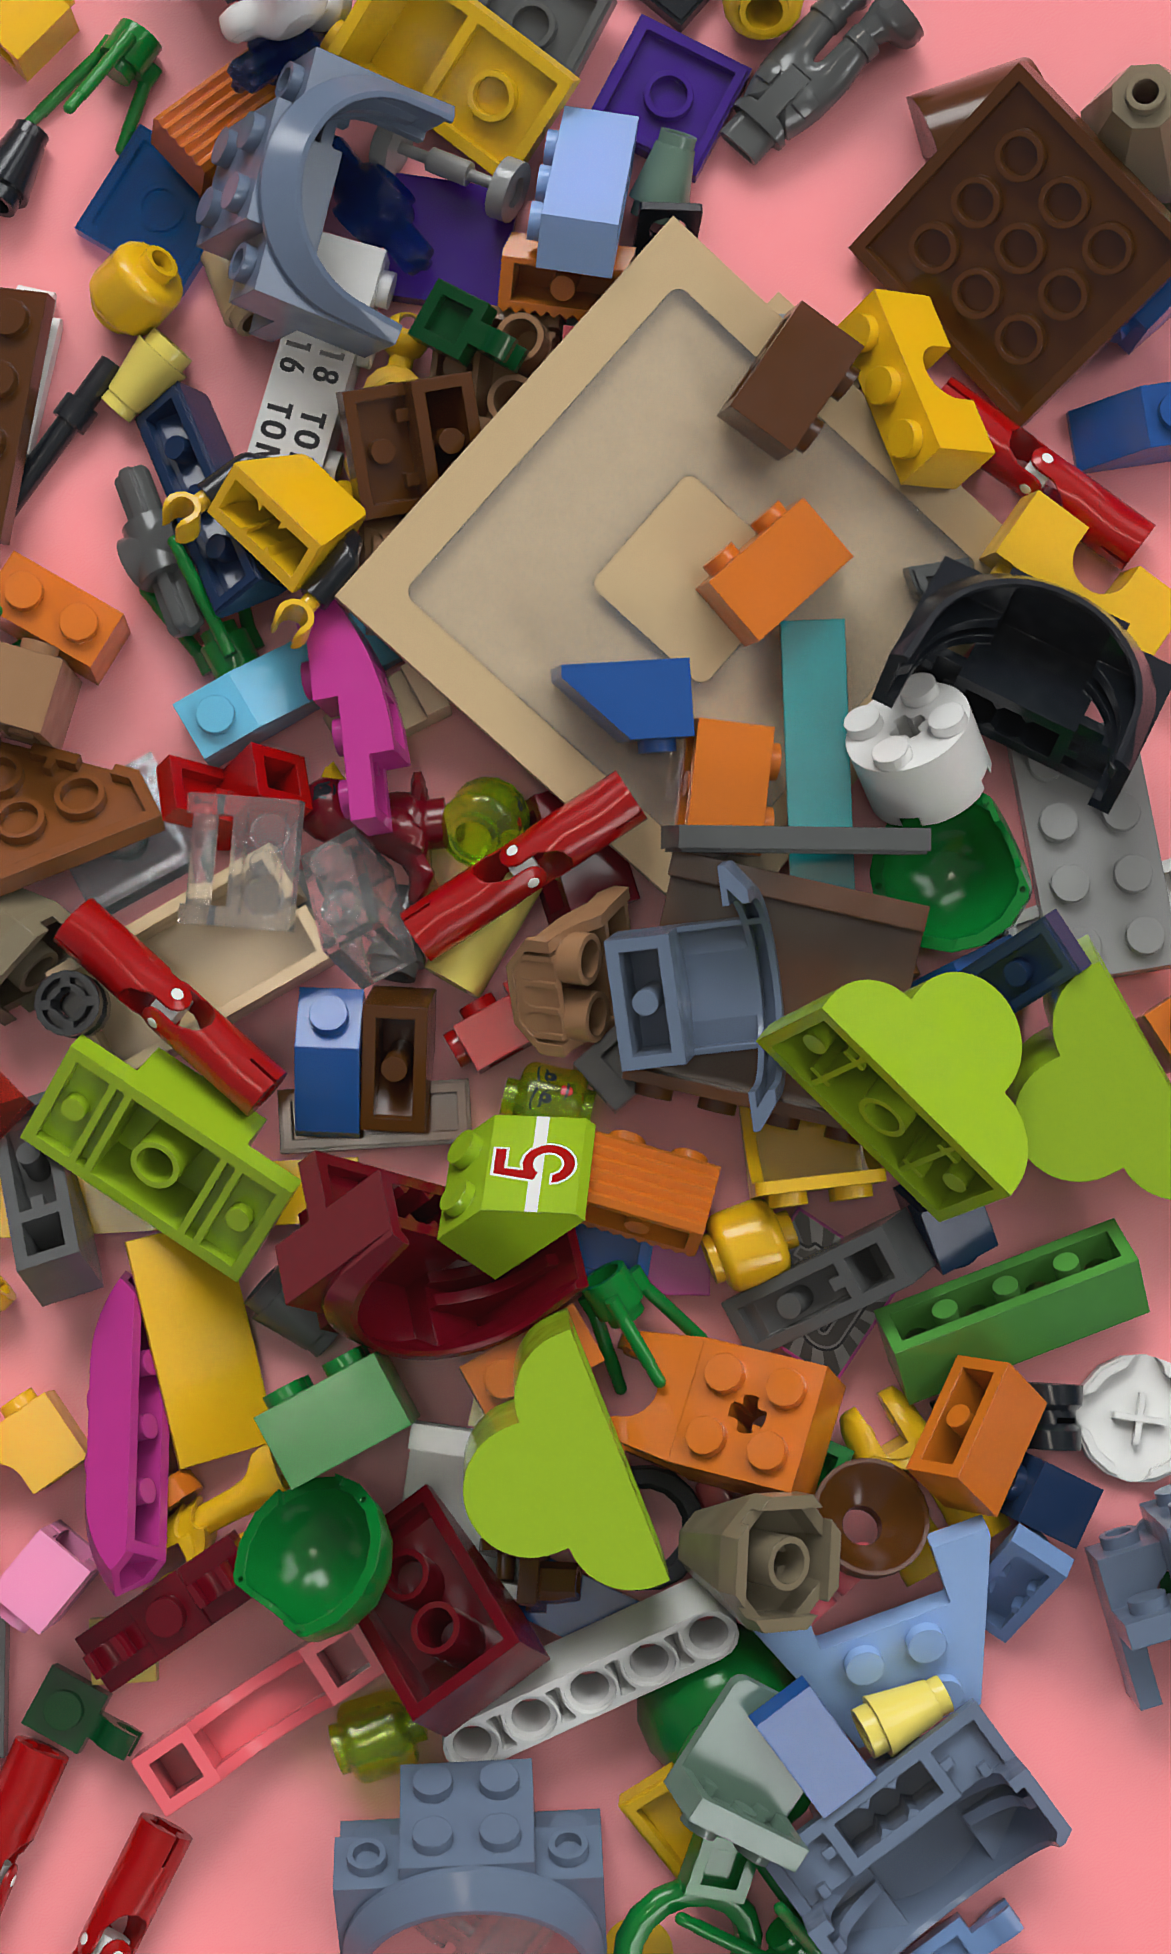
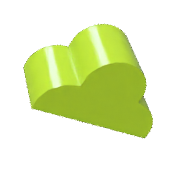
[1006,934,1171,1200]
[756,972,1029,1222]
[463,1308,670,1591]

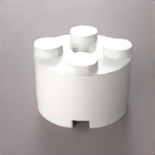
[843,672,992,826]

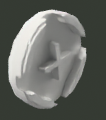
[1075,1354,1171,1482]

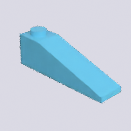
[172,613,403,767]

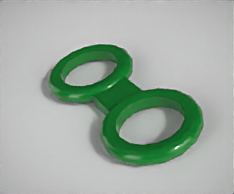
[613,1720,811,1954]

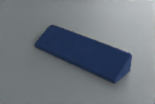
[135,381,288,618]

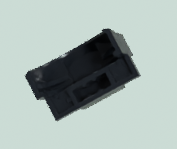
[871,556,1171,814]

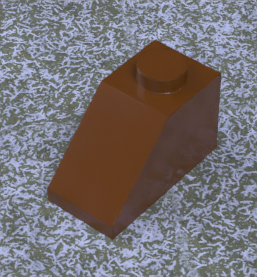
[360,985,437,1133]

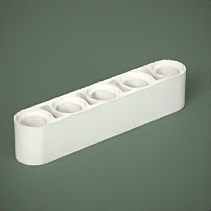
[442,1578,739,1762]

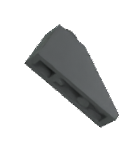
[0,1091,104,1307]
[721,1207,936,1352]

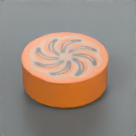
[167,1468,204,1517]

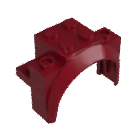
[275,1150,589,1360]

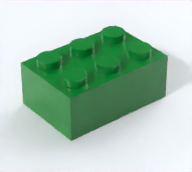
[254,1345,421,1490]

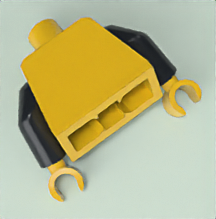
[162,452,366,649]

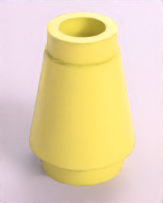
[101,327,192,423]
[850,1675,954,1759]

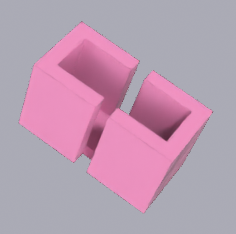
[0,1519,99,1635]

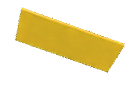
[124,1232,268,1469]

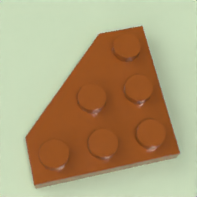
[0,737,166,897]

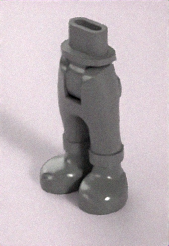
[719,0,924,165]

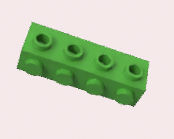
[874,1218,1150,1405]

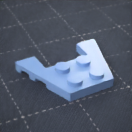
[754,1514,991,1748]

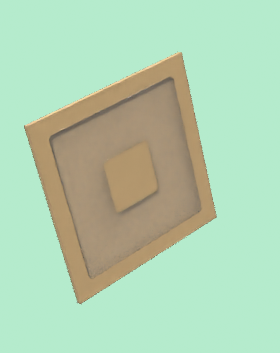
[334,216,1002,896]

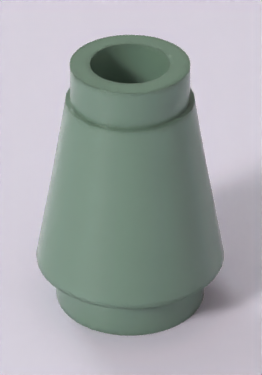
[629,127,697,225]

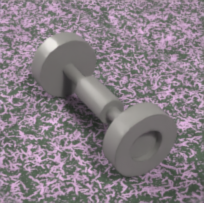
[369,126,531,223]

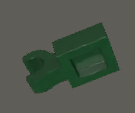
[407,278,529,374]
[21,1662,143,1761]

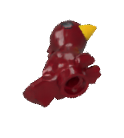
[300,761,452,905]

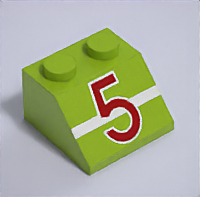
[437,1115,596,1280]

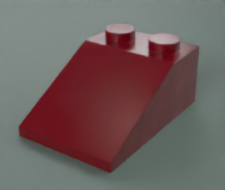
[358,1484,550,1737]

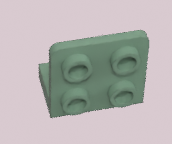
[663,1674,810,1873]

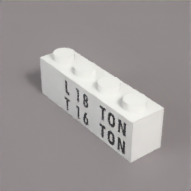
[247,231,397,481]

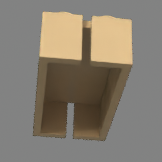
[45,843,342,1070]

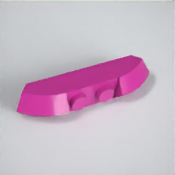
[84,1271,170,1597]

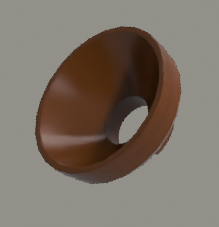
[814,1458,930,1579]

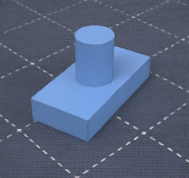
[985,1523,1075,1643]

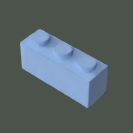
[527,106,639,279]

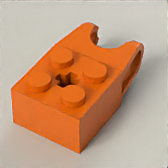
[611,1331,846,1495]

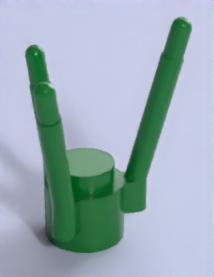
[24,18,163,156]
[139,535,265,679]
[578,1260,709,1395]
[675,1865,822,1954]

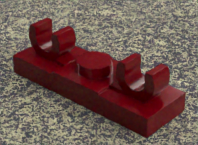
[75,1529,252,1693]

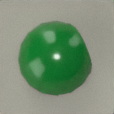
[869,792,1032,953]
[233,1473,393,1642]
[637,1623,796,1766]

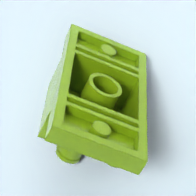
[20,1034,301,1282]

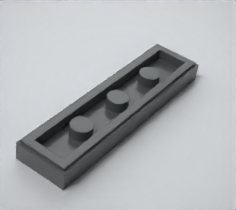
[661,825,931,855]

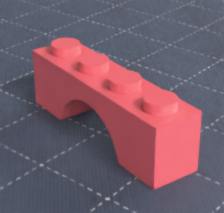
[131,1624,385,1817]

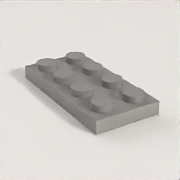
[1007,722,1171,978]

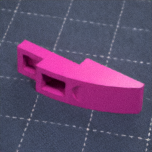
[296,593,411,836]

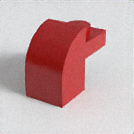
[156,742,313,851]

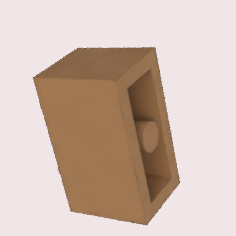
[0,638,82,750]

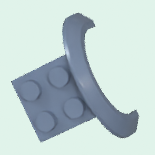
[604,860,786,1132]

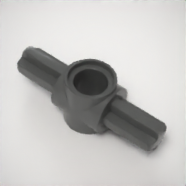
[114,465,205,638]

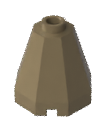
[1081,64,1171,203]
[0,888,71,1026]
[678,1491,841,1633]

